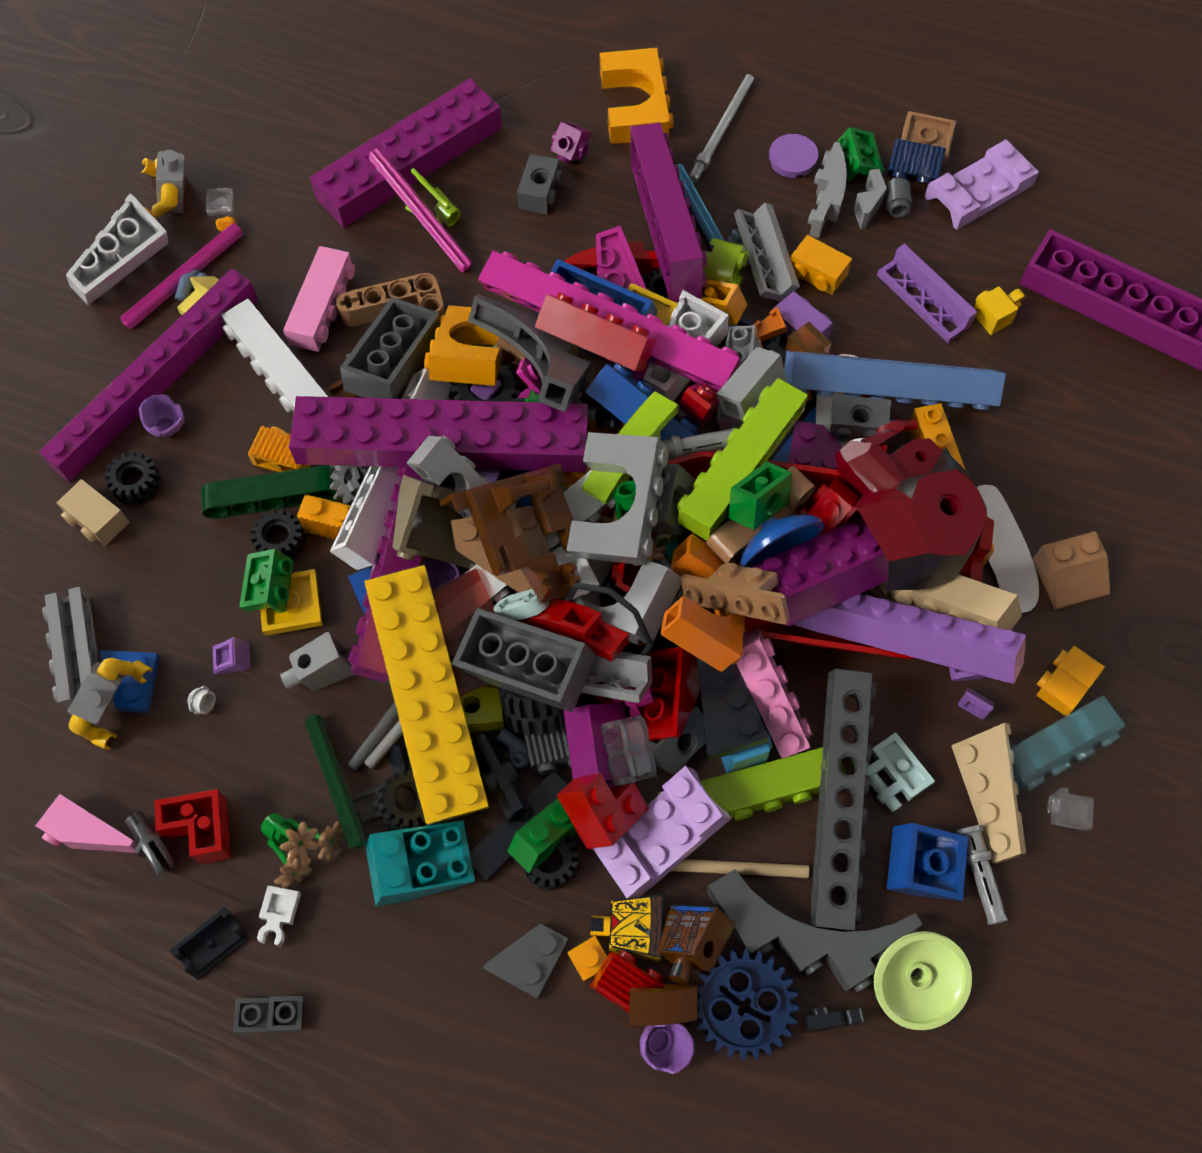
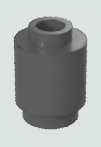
[885,178,912,218]

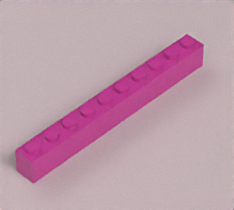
[478,251,741,392]

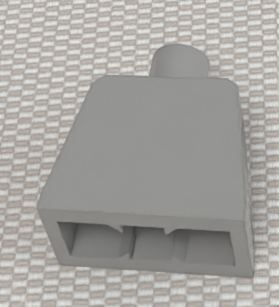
[280,631,355,691]

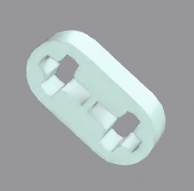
[494,589,549,621]

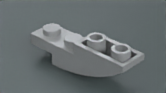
[808,142,847,238]

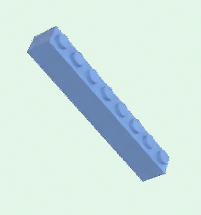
[784,351,1006,410]

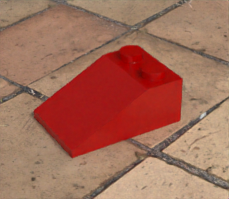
[629,647,701,743]

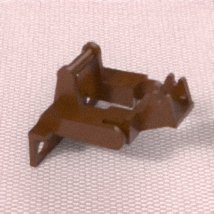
[439,463,581,604]

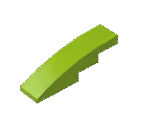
[582,391,678,505]

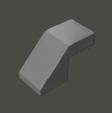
[853,169,887,230]

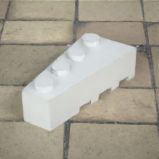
[66,193,169,305]
[643,290,729,401]

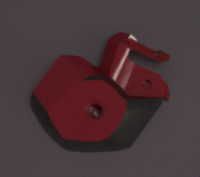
[835,419,987,591]

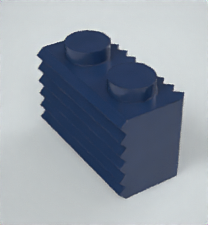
[888,139,946,184]

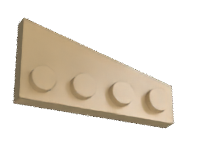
[951,723,1026,864]

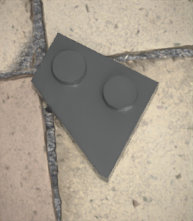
[483,924,569,999]

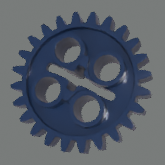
[694,947,799,1060]

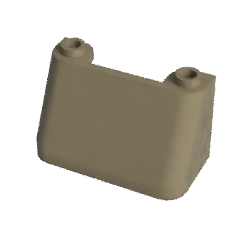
[392,475,512,569]

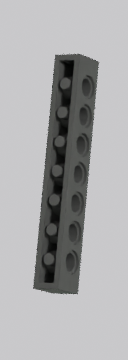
[809,669,876,931]

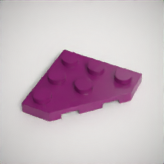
[788,421,842,470]

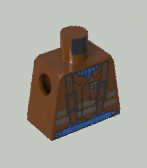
[659,905,735,984]

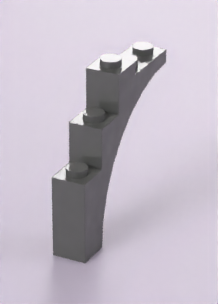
[468,294,592,412]
[706,869,923,993]

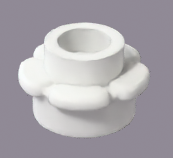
[187,686,216,715]

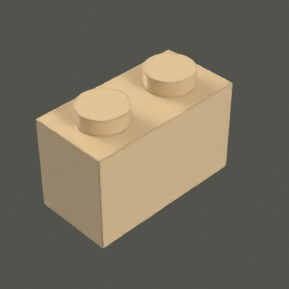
[56,479,130,546]

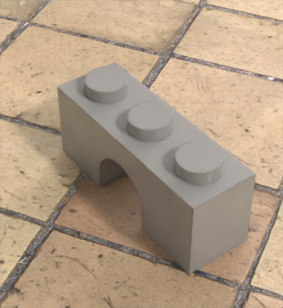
[407,436,492,518]

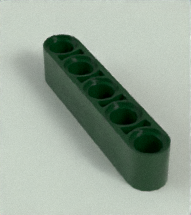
[201,465,337,519]

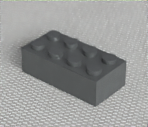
[340,297,440,399]
[452,608,597,713]

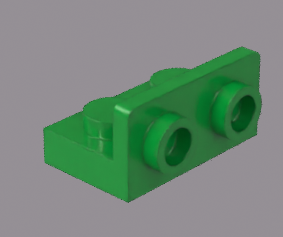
[837,127,884,181]
[239,549,293,613]

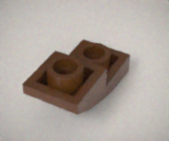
[630,984,697,1026]

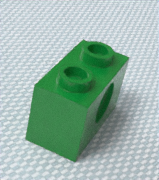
[728,462,792,530]

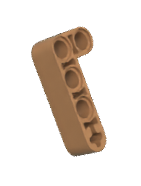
[336,273,445,327]
[706,466,816,563]

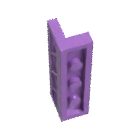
[877,244,977,343]

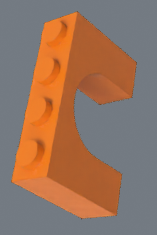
[661,534,745,672]

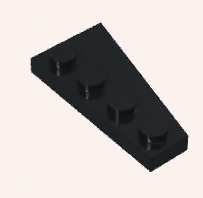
[697,658,769,761]

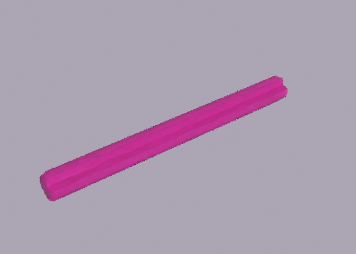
[369,148,472,272]
[120,223,243,329]

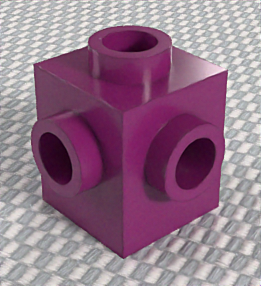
[550,121,592,163]

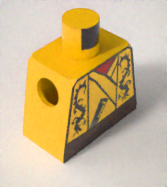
[590,895,663,962]

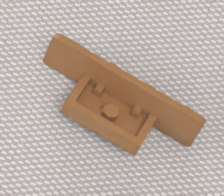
[680,563,790,625]

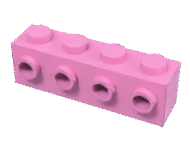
[283,246,355,352]
[736,629,813,758]

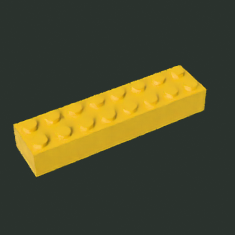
[364,565,489,825]

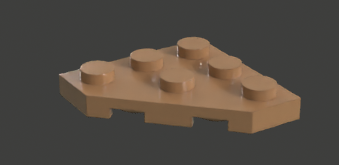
[451,505,549,593]

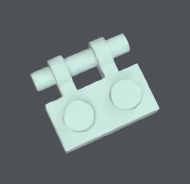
[865,732,935,813]

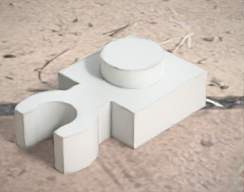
[257,886,301,947]

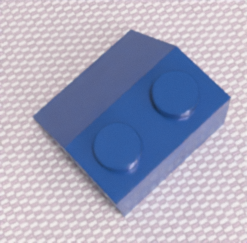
[887,823,968,901]

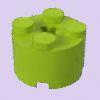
[703,238,750,288]

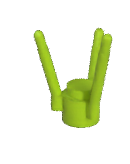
[405,169,461,227]

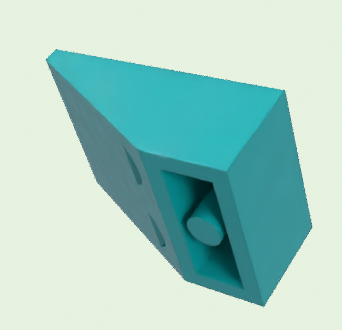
[365,820,475,907]

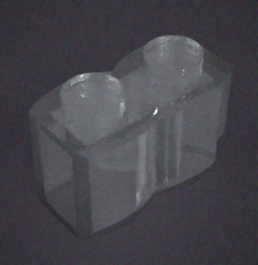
[601,715,656,786]

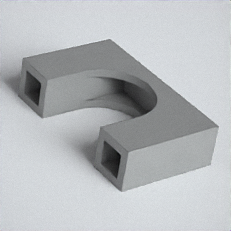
[717,347,795,460]
[566,432,668,565]
[557,559,681,645]

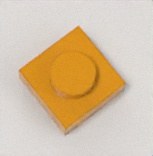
[567,936,607,982]

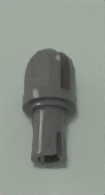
[125,811,175,875]

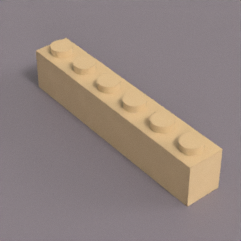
[867,574,1022,631]

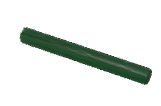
[305,714,367,850]

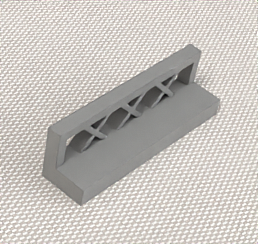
[734,203,800,302]
[581,652,652,703]

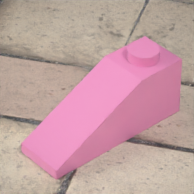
[35,794,137,853]

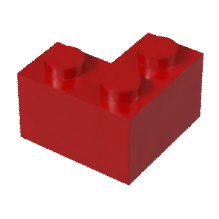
[556,773,649,849]
[154,789,232,865]

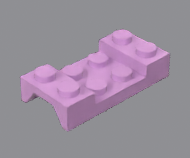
[925,140,1039,230]
[593,766,731,898]

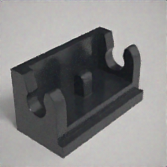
[170,907,251,981]

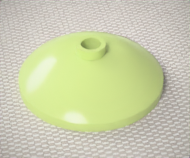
[874,931,972,1030]

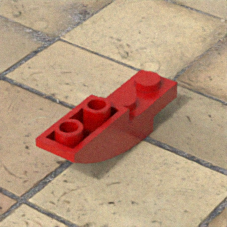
[565,242,660,276]
[679,383,720,427]
[518,598,629,662]

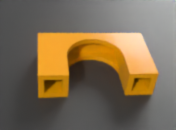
[600,48,673,144]
[424,305,500,386]

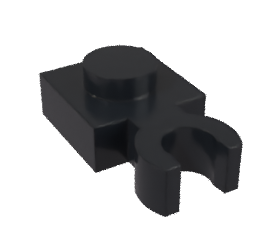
[802,1007,864,1033]

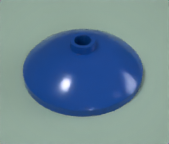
[740,515,825,568]

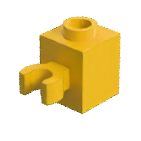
[974,286,1025,335]

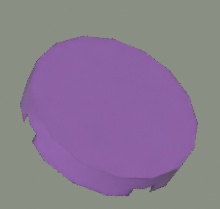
[768,134,819,178]

